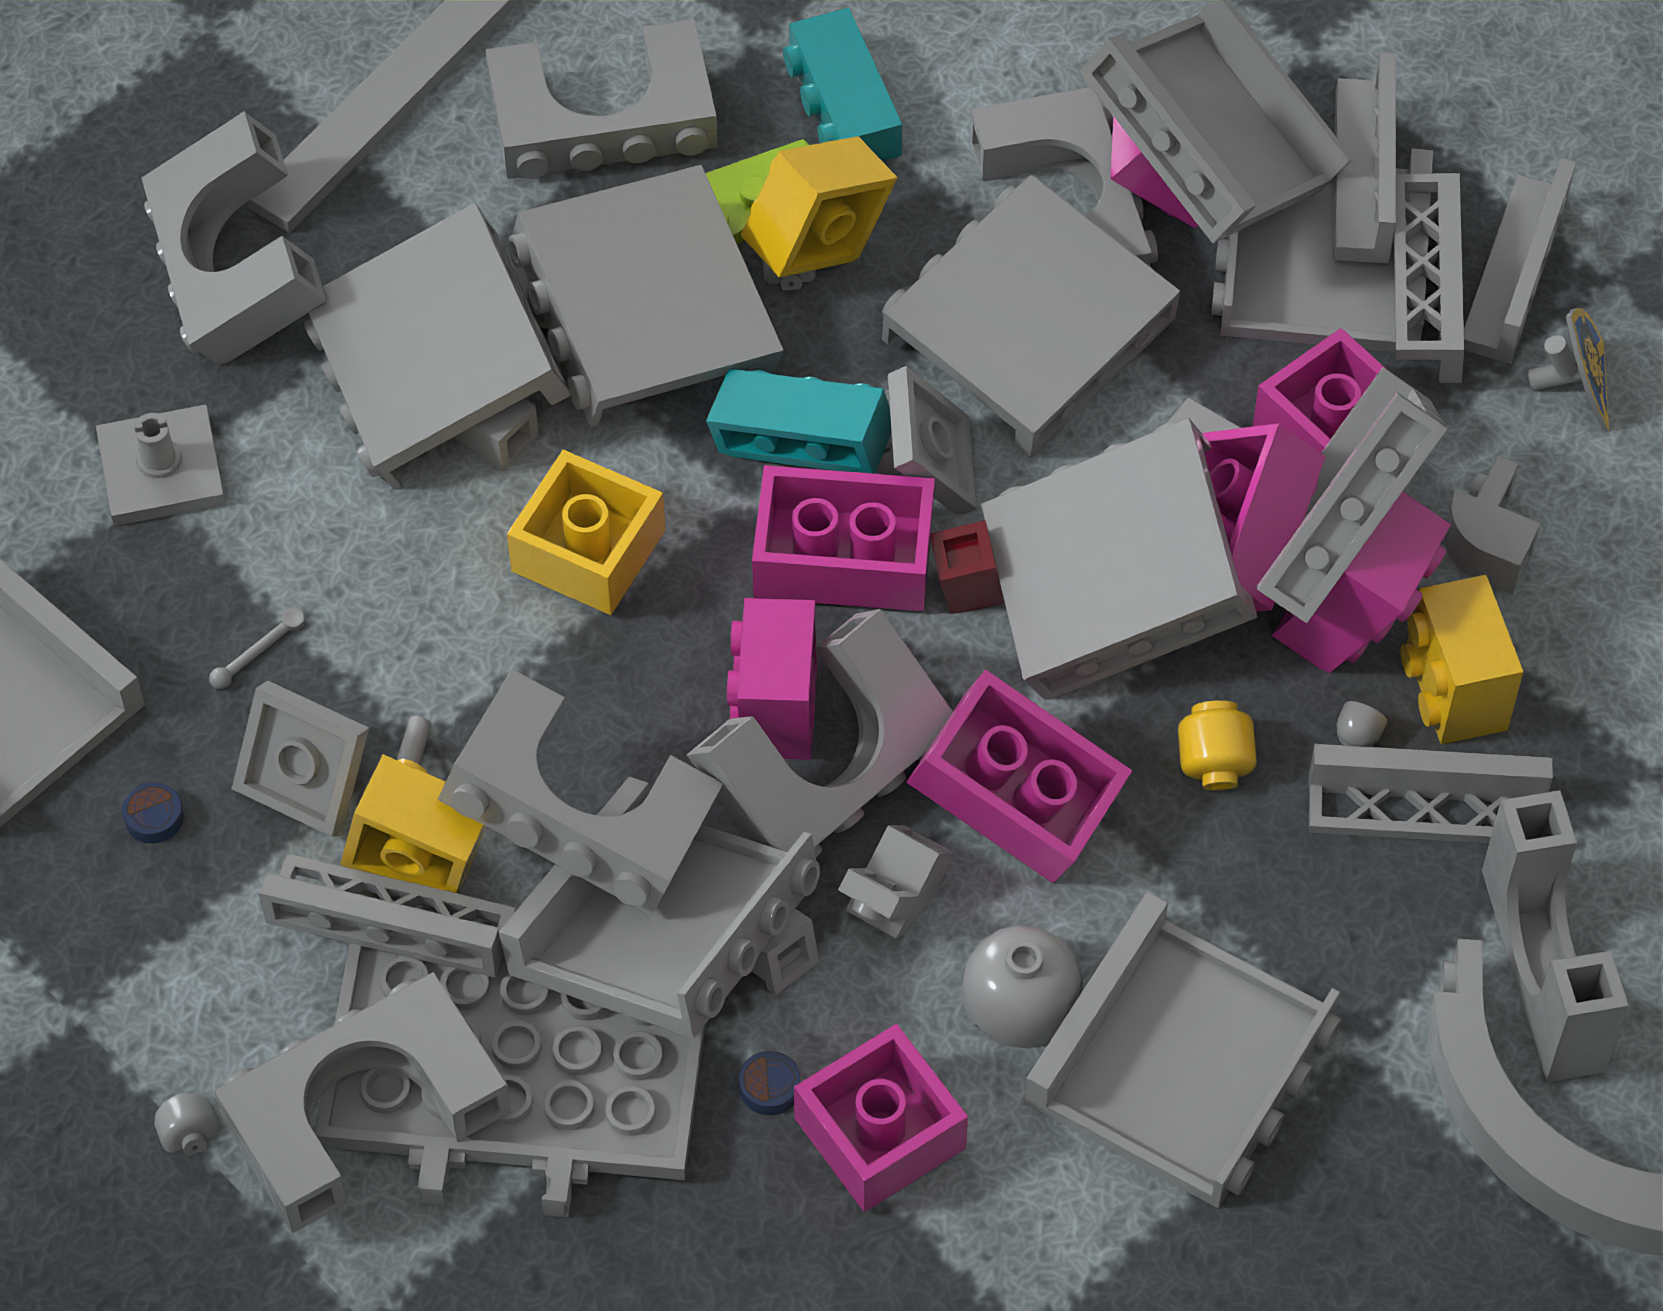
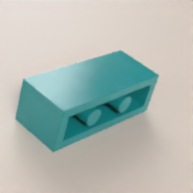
[783,7,902,161]
[706,369,892,474]

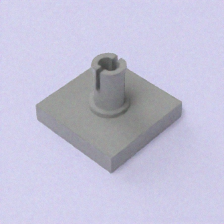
[875,366,977,514]
[96,405,226,526]
[232,681,369,837]

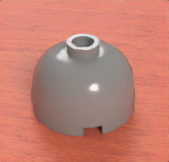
[961,925,1083,1049]

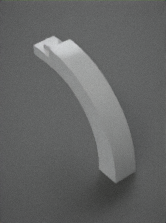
[1427,939,1663,1256]

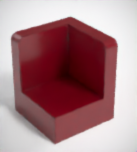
[930,520,1005,614]

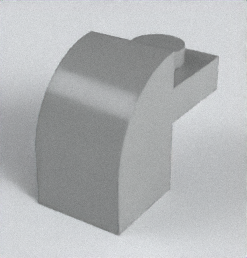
[1445,456,1541,595]
[838,825,955,939]

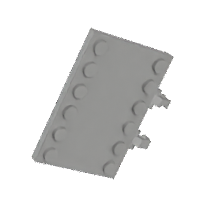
[314,943,705,1218]

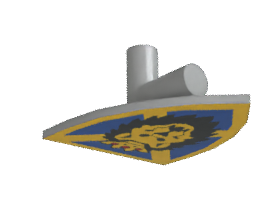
[1528,308,1609,432]

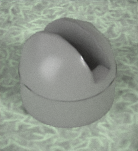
[1336,701,1388,747]

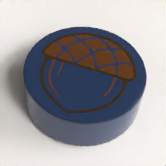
[122,783,184,844]
[739,1051,800,1115]

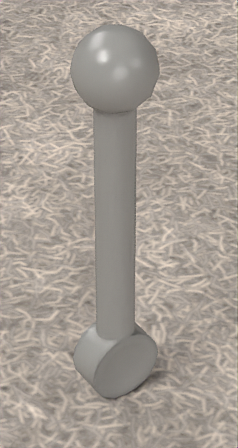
[209,608,305,690]

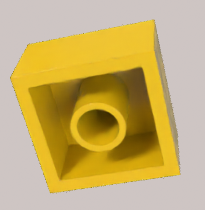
[741,136,898,278]
[507,450,666,615]
[1401,575,1523,744]
[340,754,486,894]

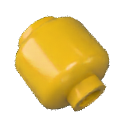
[1178,701,1257,791]

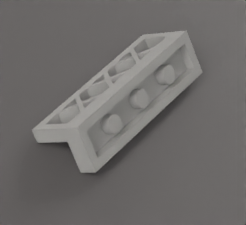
[1334,52,1396,263]
[1464,158,1576,364]
[1394,173,1464,383]
[1309,744,1553,843]
[259,853,517,978]

